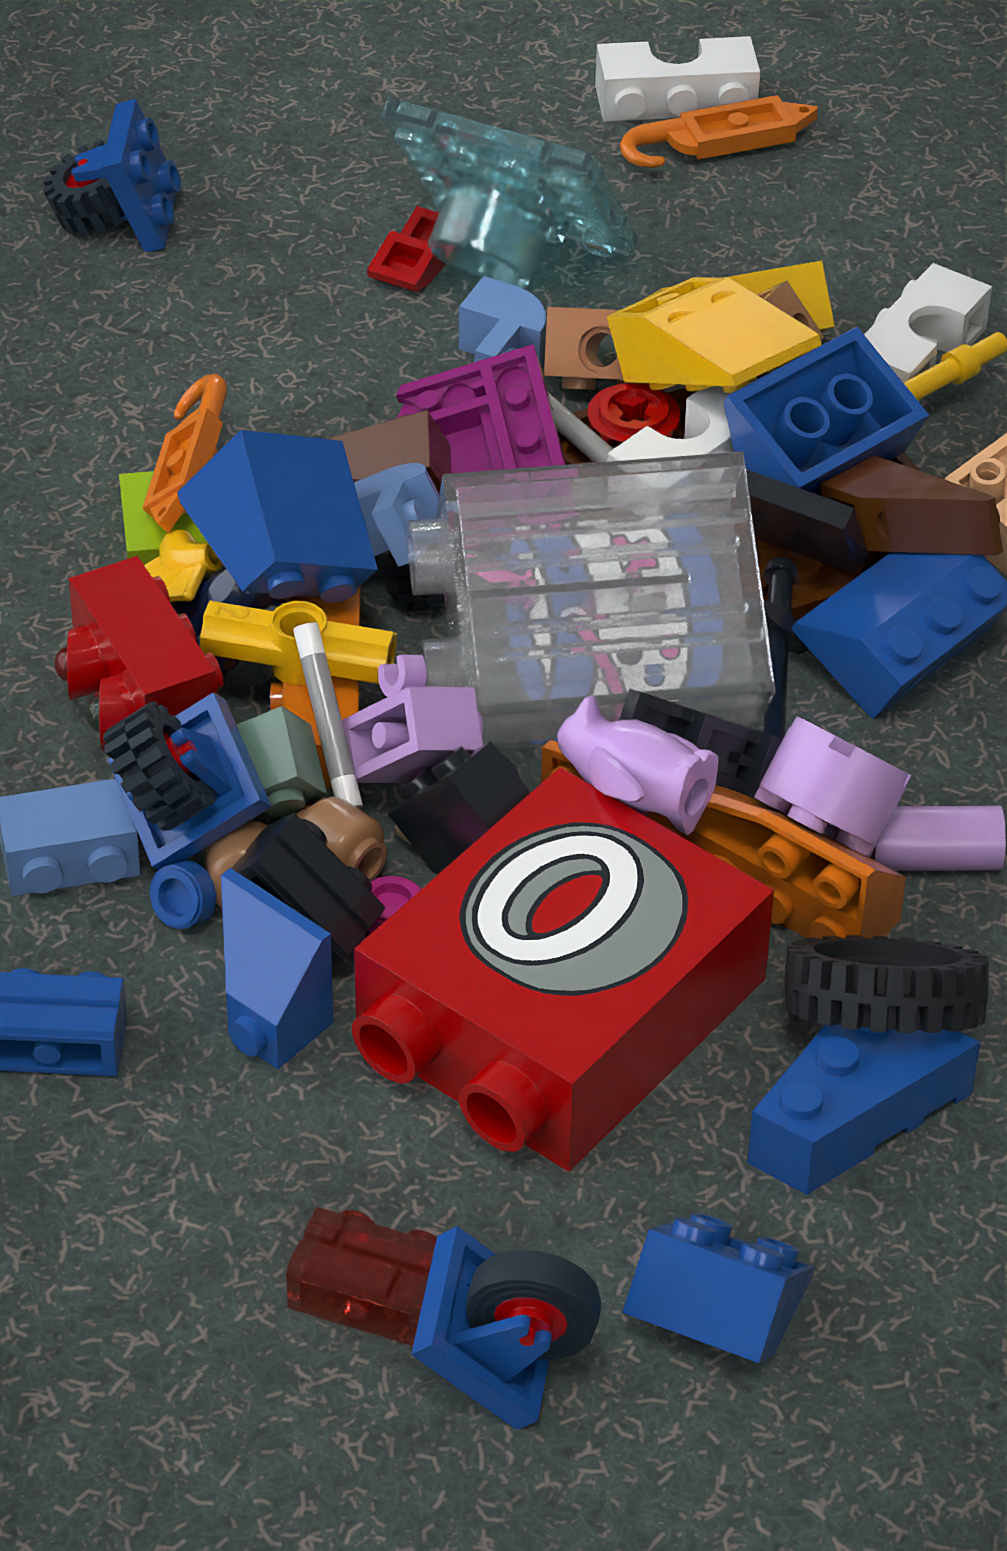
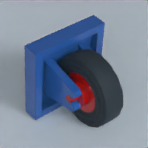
[411,1226,601,1429]

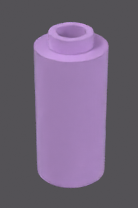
[870,806,1006,871]

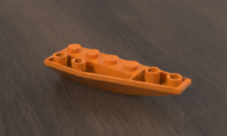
[541,740,906,939]

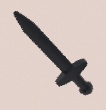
[745,557,809,739]

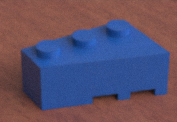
[747,1024,981,1195]

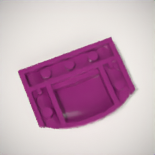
[387,344,581,557]

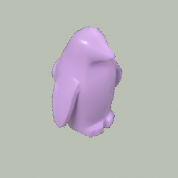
[557,696,718,835]

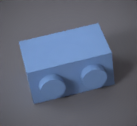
[0,779,140,897]

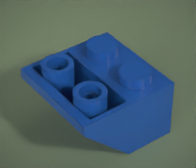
[622,1212,815,1363]

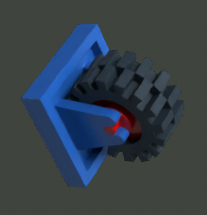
[43,99,181,252]
[103,692,272,870]

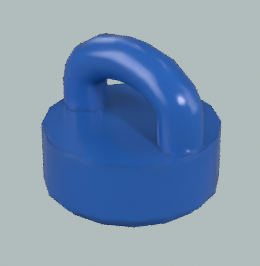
[149,860,216,929]

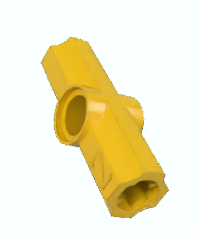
[200,600,397,685]

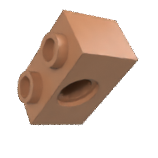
[544,307,649,390]

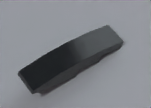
[619,688,783,798]

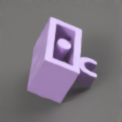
[342,655,483,783]

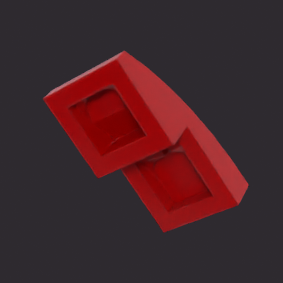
[367,206,467,292]

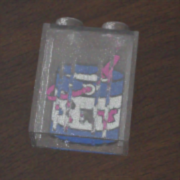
[407,451,776,749]

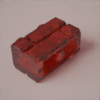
[286,1207,437,1346]

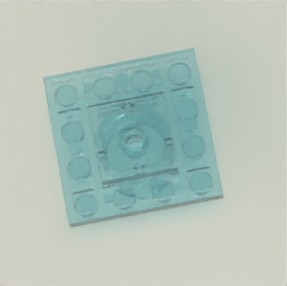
[381,97,638,288]

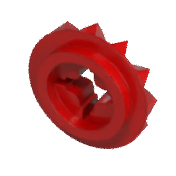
[587,383,680,446]

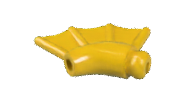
[144,529,223,602]

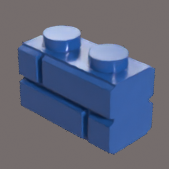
[0,968,127,1076]

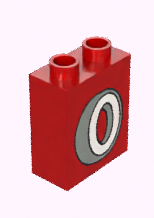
[352,767,774,1172]

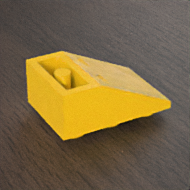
[607,277,822,393]

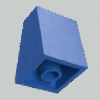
[177,430,378,603]

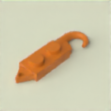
[620,95,818,168]
[142,373,227,533]

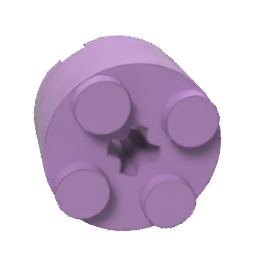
[754,716,911,857]

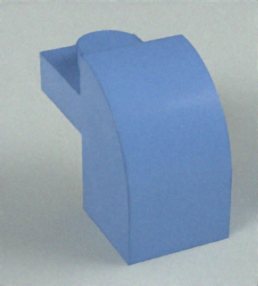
[459,276,546,370]
[354,463,452,567]

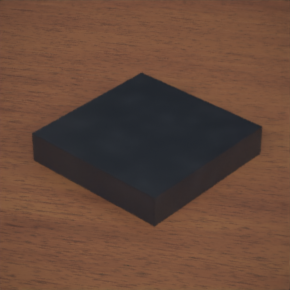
[732,468,869,576]

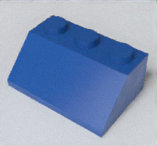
[723,327,929,496]
[791,552,1007,719]

